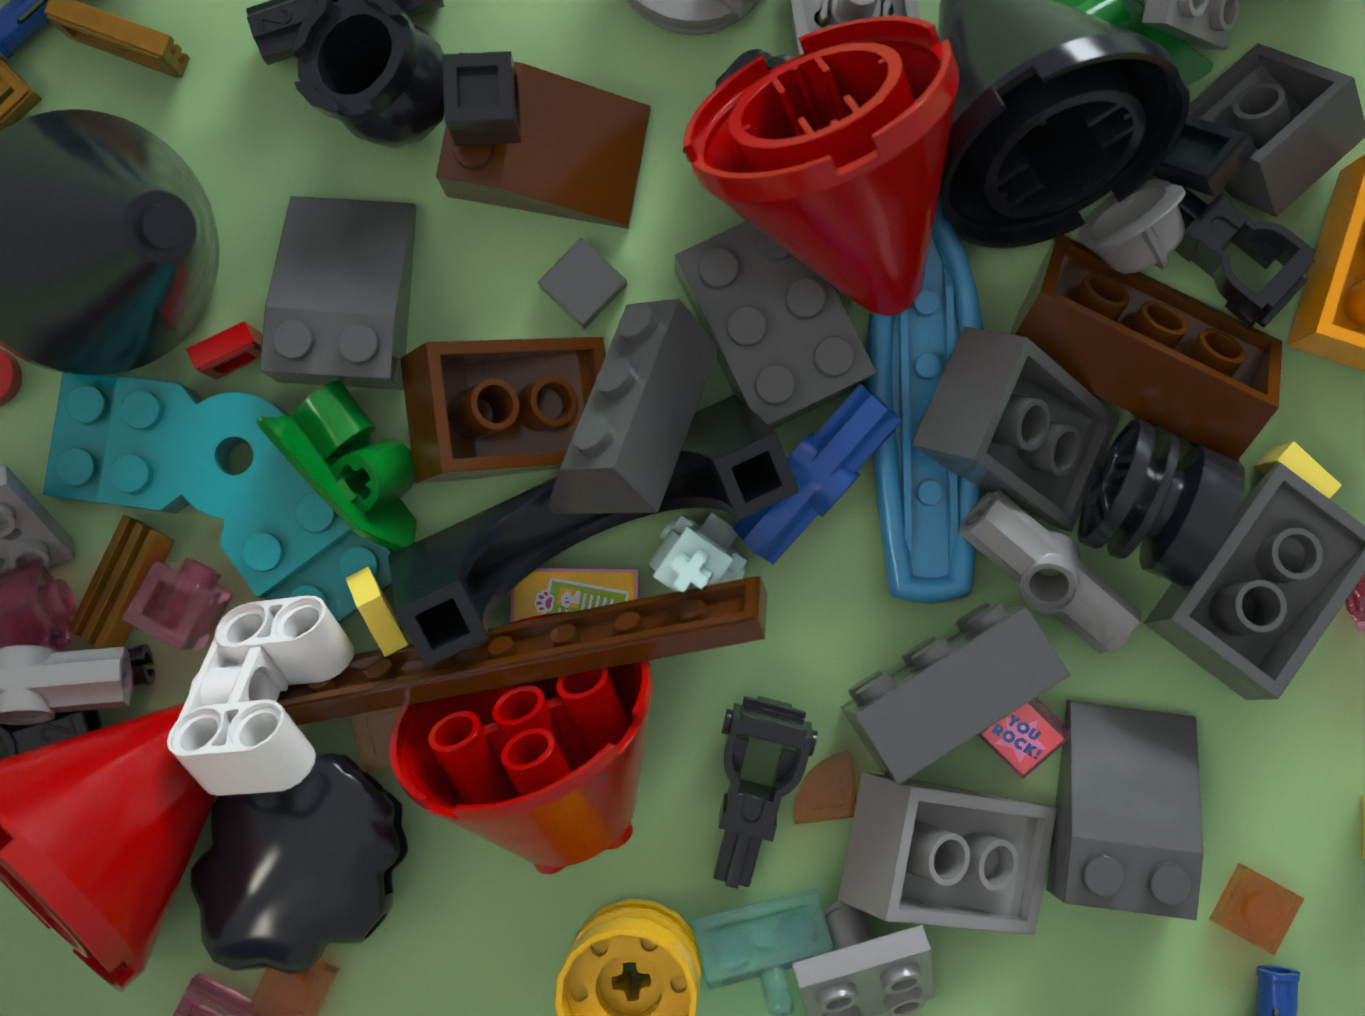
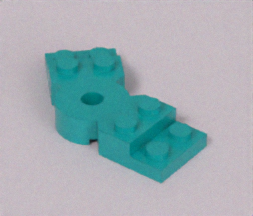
[42,373,394,624]

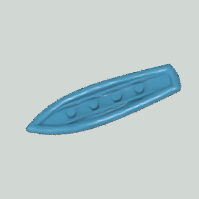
[867,207,983,604]

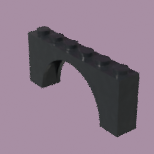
[388,394,800,668]

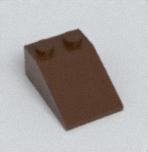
[436,52,651,229]
[400,337,606,484]

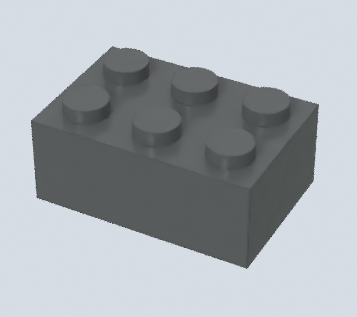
[675,221,877,429]
[841,602,1070,785]

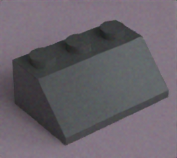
[547,299,719,514]

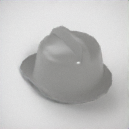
[1078,178,1186,274]

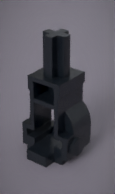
[1157,177,1316,328]
[713,696,818,889]

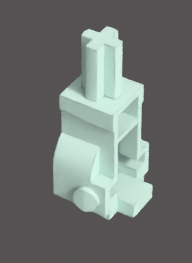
[649,512,748,593]

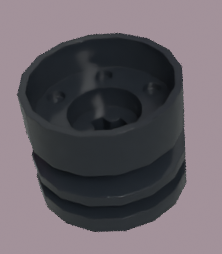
[1077,418,1245,586]

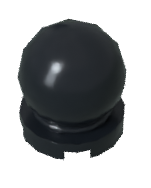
[292,0,444,148]

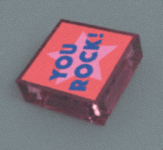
[978,698,1071,779]

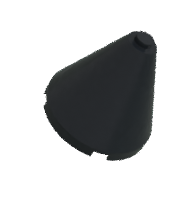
[937,0,1190,249]
[0,109,219,375]

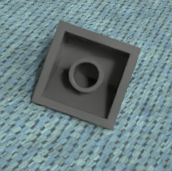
[1188,43,1365,217]

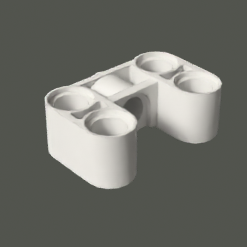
[167,596,355,796]

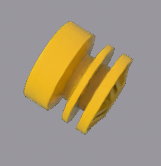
[555,898,703,1016]

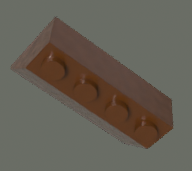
[1010,235,1283,461]

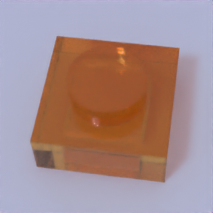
[1209,863,1304,956]
[248,959,339,1016]

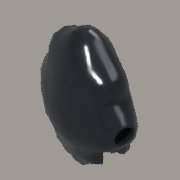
[190,753,408,975]

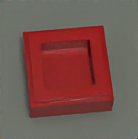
[186,321,263,380]

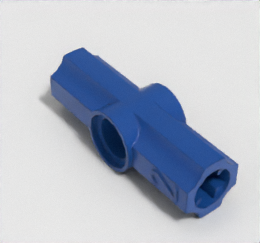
[732,384,902,565]

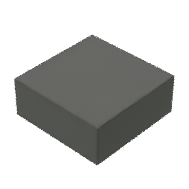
[538,238,627,329]

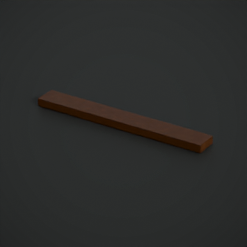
[277,576,767,725]

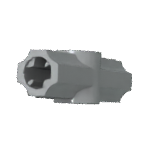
[959,489,1141,654]
[0,645,133,725]

